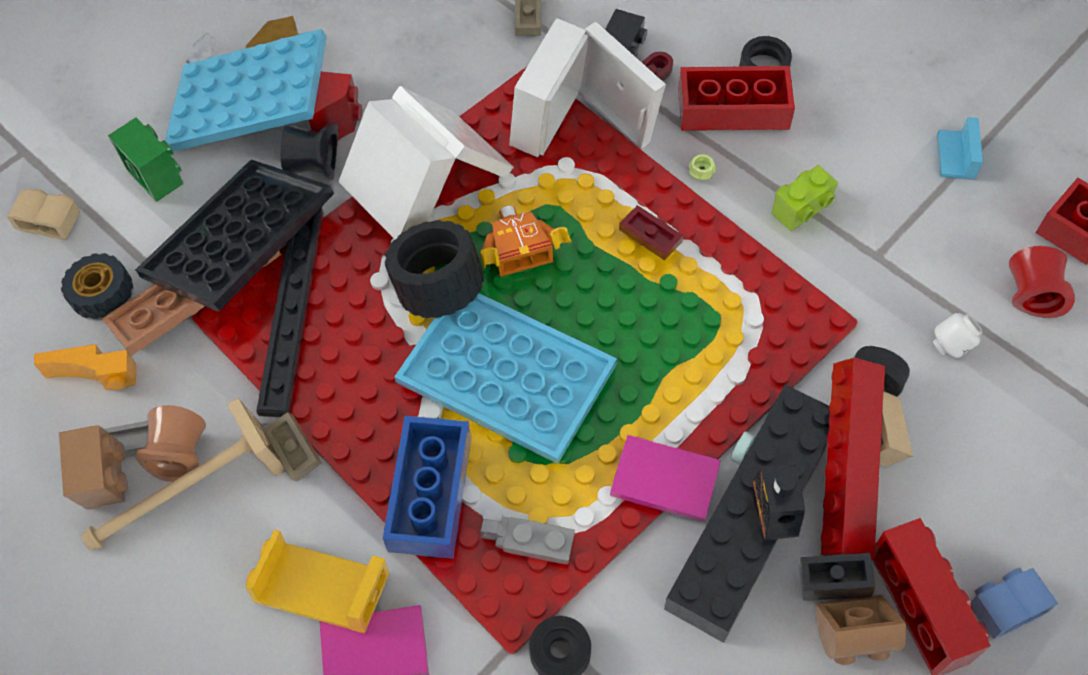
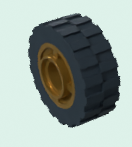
[61,253,133,319]

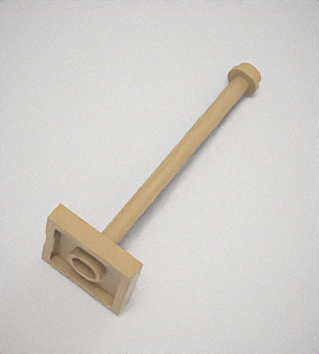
[81,398,286,551]

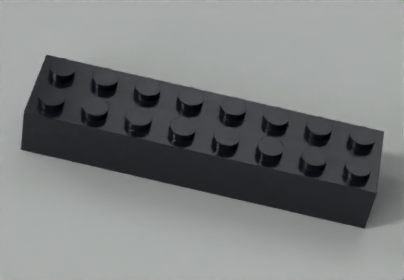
[664,384,830,643]

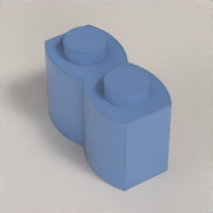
[971,567,1058,639]

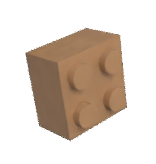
[59,425,128,509]

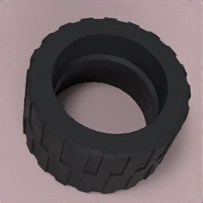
[384,220,484,318]

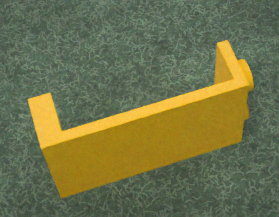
[246,529,390,634]

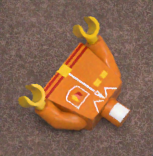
[480,206,571,277]

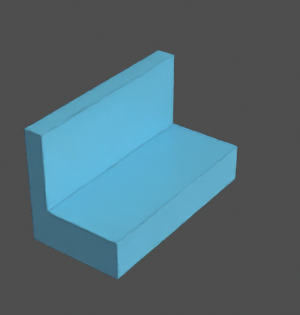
[937,117,983,179]

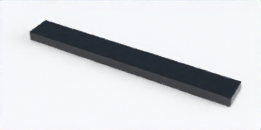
[256,207,324,417]

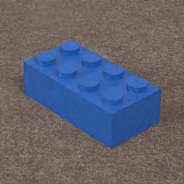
[382,416,472,559]

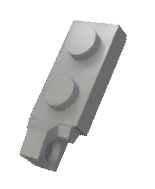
[481,517,575,565]

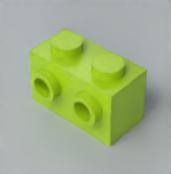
[772,164,838,231]

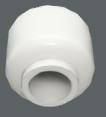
[933,313,983,358]

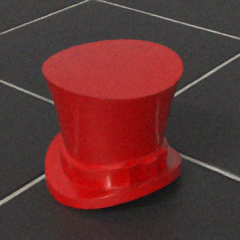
[1009,246,1075,318]

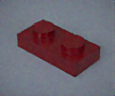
[619,205,683,261]

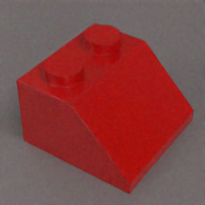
[308,71,363,140]

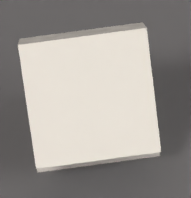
[509,18,666,157]
[339,86,513,240]

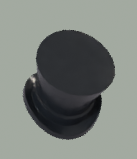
[280,124,339,180]

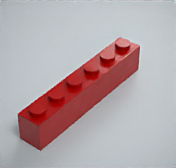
[820,357,885,561]

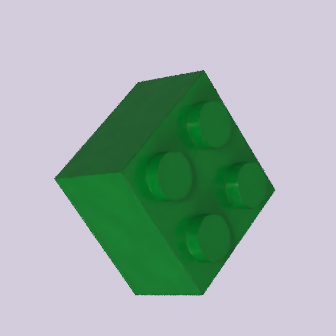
[108,117,184,202]

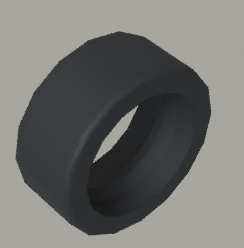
[739,36,792,66]

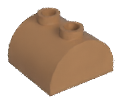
[815,595,906,665]

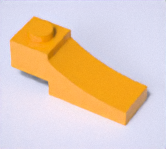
[34,344,136,390]

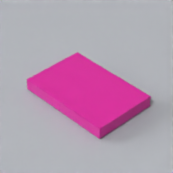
[610,435,721,523]
[319,605,429,675]

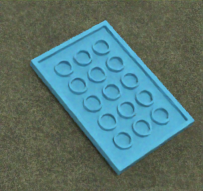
[165,29,327,152]
[394,293,617,464]

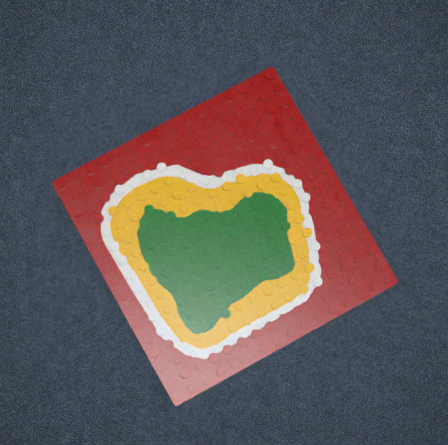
[192,66,857,654]

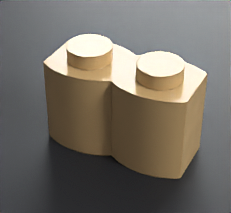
[7,189,80,240]

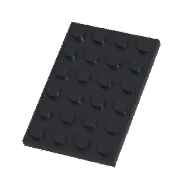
[135,159,334,312]

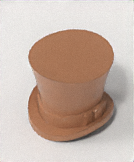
[136,405,206,482]

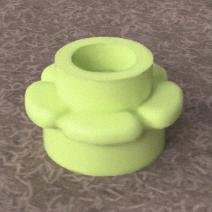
[688,154,716,181]

